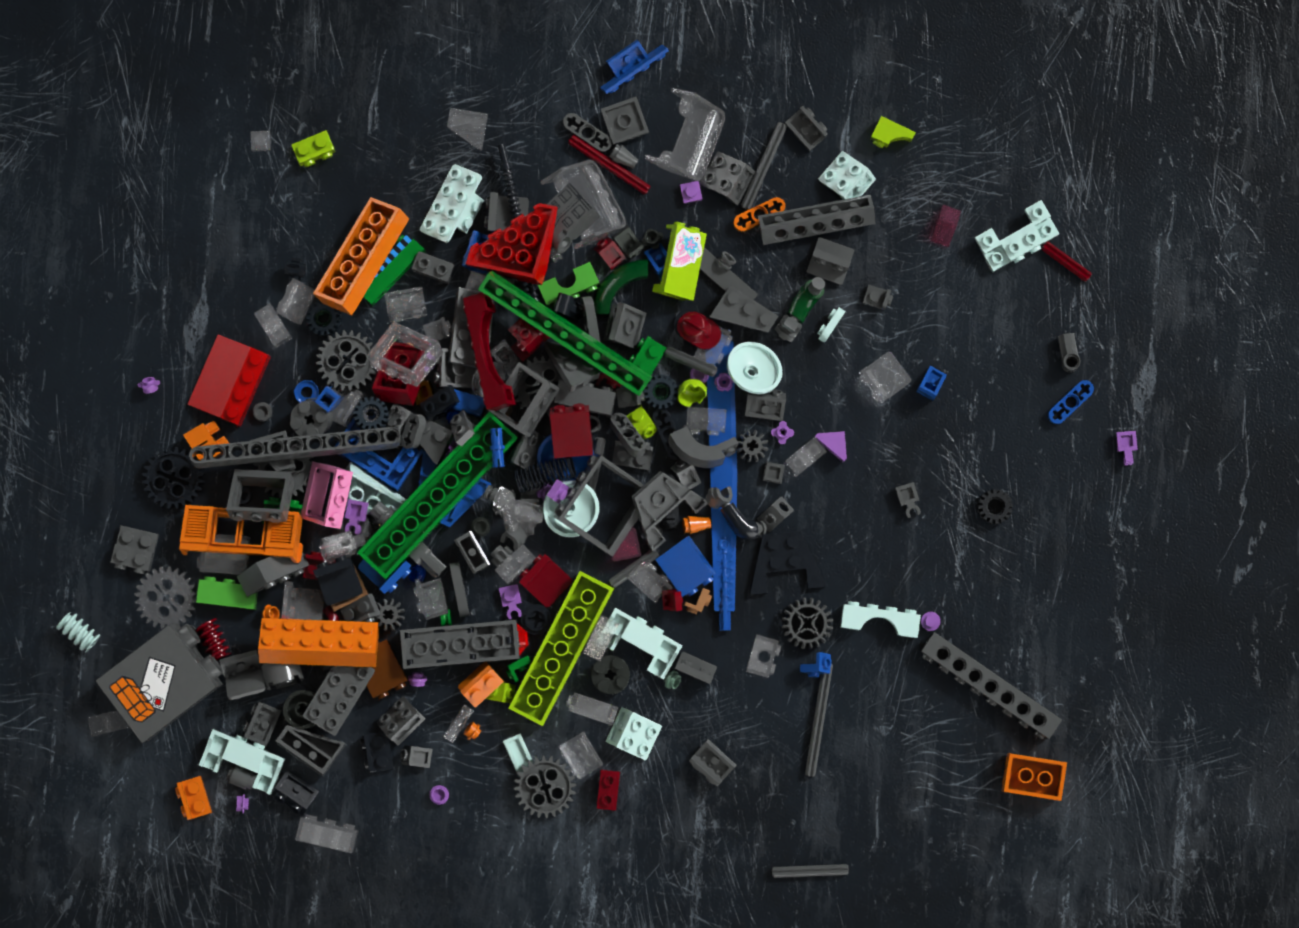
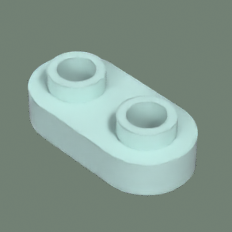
[817,307,846,343]

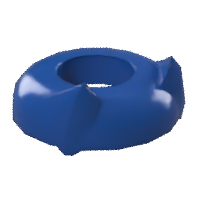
[294,380,319,403]

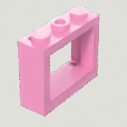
[301,461,353,529]

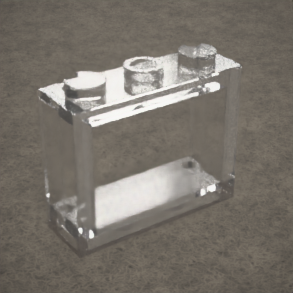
[367,321,443,387]

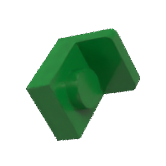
[506,655,532,682]

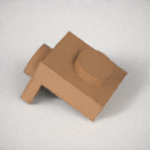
[684,588,712,615]

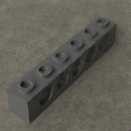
[758,195,876,245]

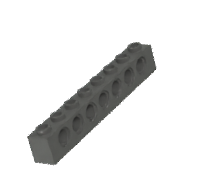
[920,632,1062,740]

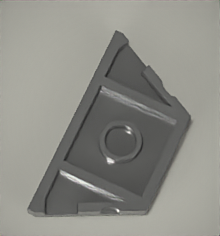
[544,341,600,392]

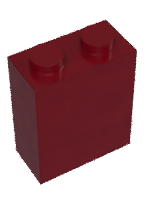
[550,403,593,458]

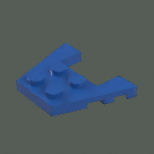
[418,451,491,527]

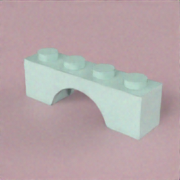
[840,601,921,638]

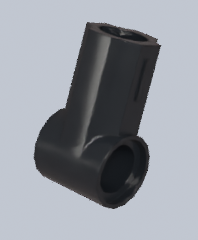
[552,293,583,321]

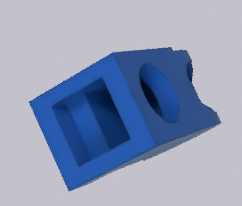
[315,386,344,412]

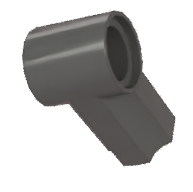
[1057,333,1081,373]
[410,542,447,579]

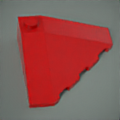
[466,203,558,285]

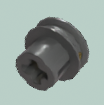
[369,501,397,528]

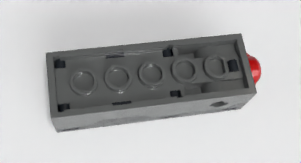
[400,620,528,669]

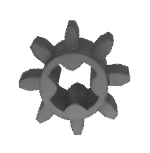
[490,545,514,569]

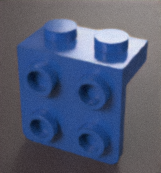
[358,559,411,594]

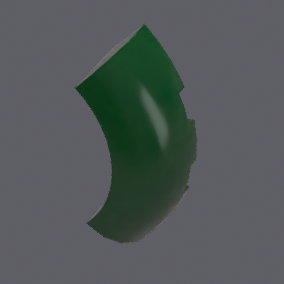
[593,259,648,316]

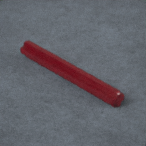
[568,135,651,194]

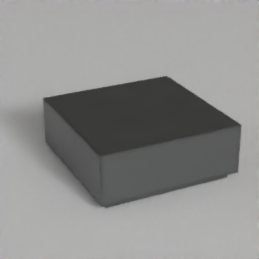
[762,462,785,484]

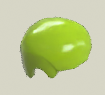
[678,379,707,407]

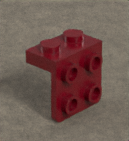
[519,554,572,607]

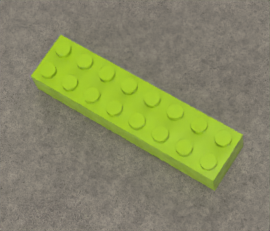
[509,571,614,726]

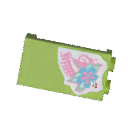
[652,222,707,301]

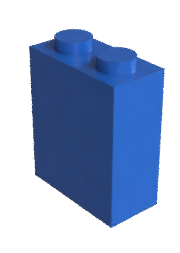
[656,536,716,597]

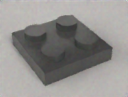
[600,97,649,146]

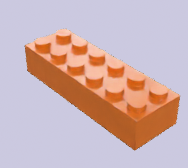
[313,197,409,316]
[258,618,379,667]

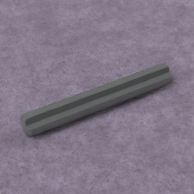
[772,864,849,878]

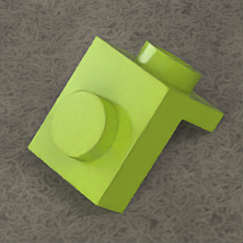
[627,406,657,440]
[486,683,515,703]

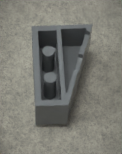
[709,285,779,333]
[554,380,617,418]
[237,552,309,597]

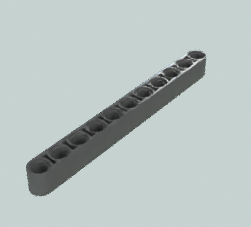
[189,427,401,468]

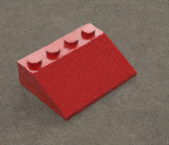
[187,335,271,427]

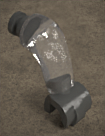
[484,485,527,551]

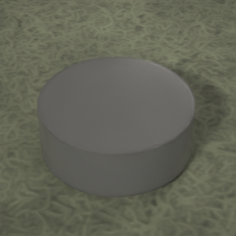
[253,402,273,422]

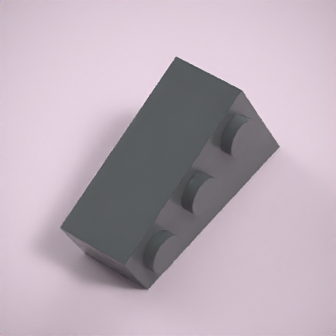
[276,725,346,777]

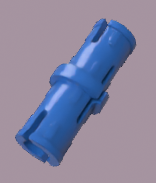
[490,428,505,468]

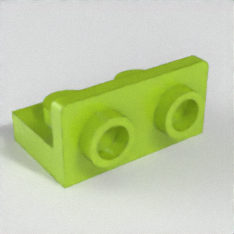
[292,130,336,167]

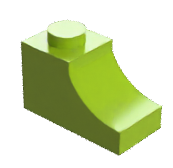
[870,116,916,148]

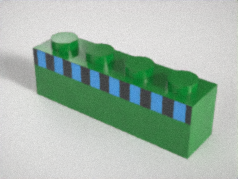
[363,234,426,306]

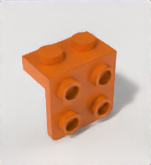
[458,662,504,708]

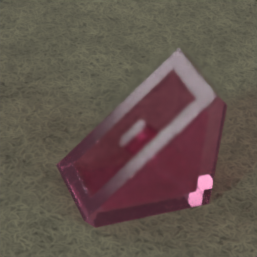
[931,205,961,247]
[611,527,641,562]

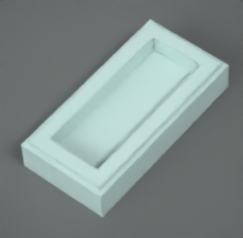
[503,733,534,776]

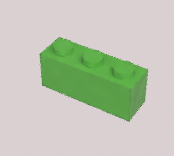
[196,576,258,610]

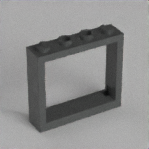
[554,453,644,557]

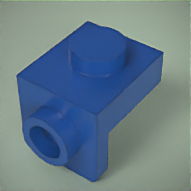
[800,652,831,677]

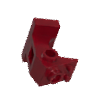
[508,318,551,362]

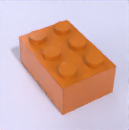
[1001,753,1067,801]

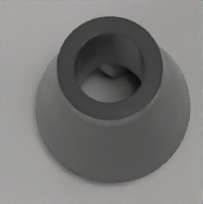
[609,144,639,169]

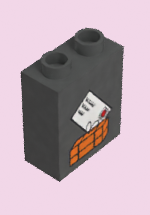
[96,623,224,743]

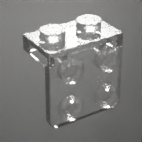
[859,352,911,403]

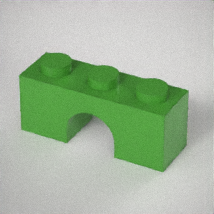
[538,262,600,309]

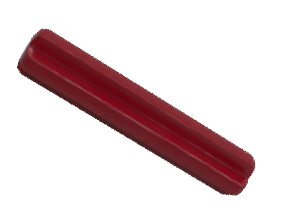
[1042,241,1092,282]

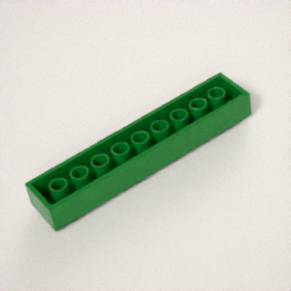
[357,411,518,580]

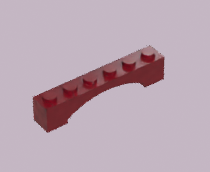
[463,292,516,411]

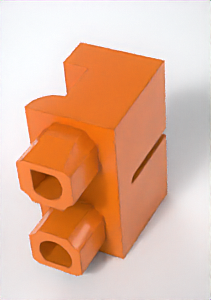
[183,421,229,461]

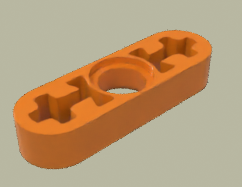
[734,197,785,232]

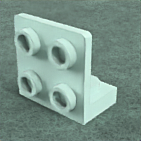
[818,151,876,200]
[605,707,662,760]

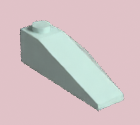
[345,462,406,515]

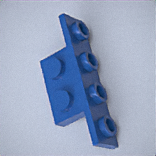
[600,40,669,94]

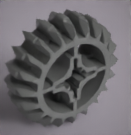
[781,598,833,649]

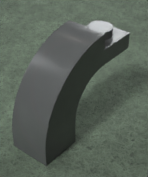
[667,426,738,468]

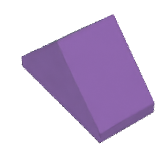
[814,431,847,462]

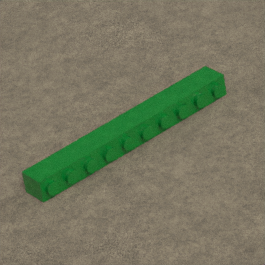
[478,271,652,396]

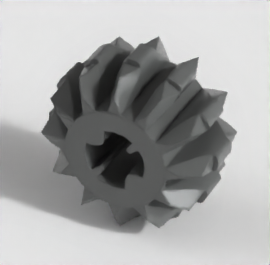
[736,430,768,462]
[374,599,405,631]

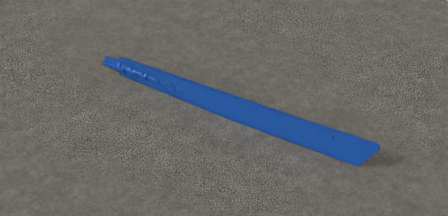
[705,333,737,631]

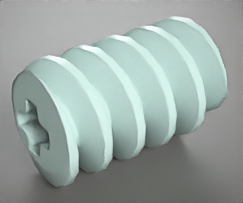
[57,612,100,653]

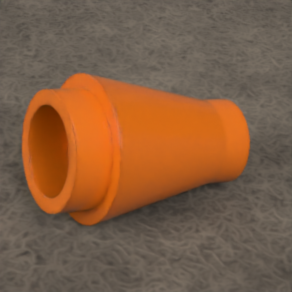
[682,516,711,535]

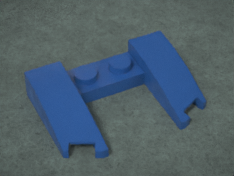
[335,411,424,493]

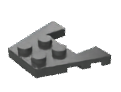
[632,471,708,552]

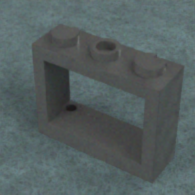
[489,362,560,437]
[226,469,295,523]

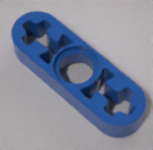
[1048,380,1094,424]

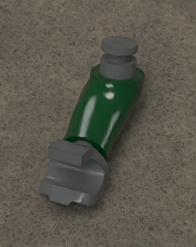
[774,277,825,342]

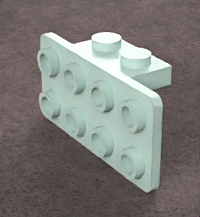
[420,164,484,243]

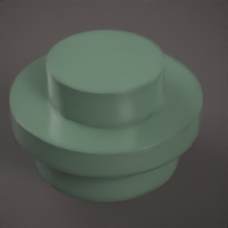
[664,670,681,689]

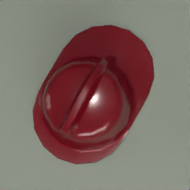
[677,312,721,349]

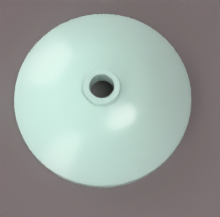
[727,342,782,394]
[543,480,599,537]

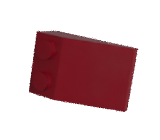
[372,342,426,406]

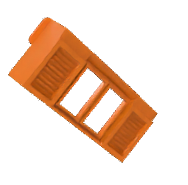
[179,505,303,563]

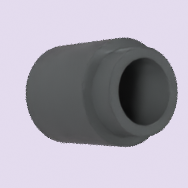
[227,765,257,790]

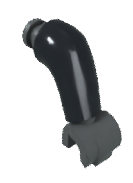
[706,486,767,541]

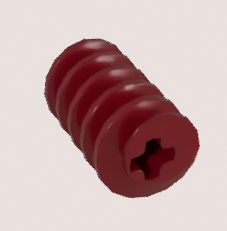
[195,618,232,660]

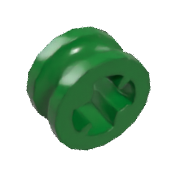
[440,609,452,626]

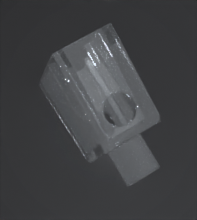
[319,531,366,563]

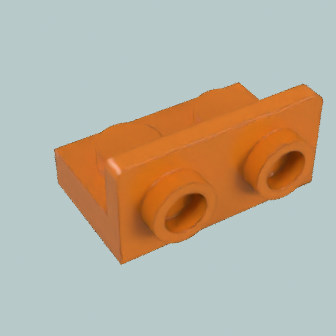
[175,776,212,820]

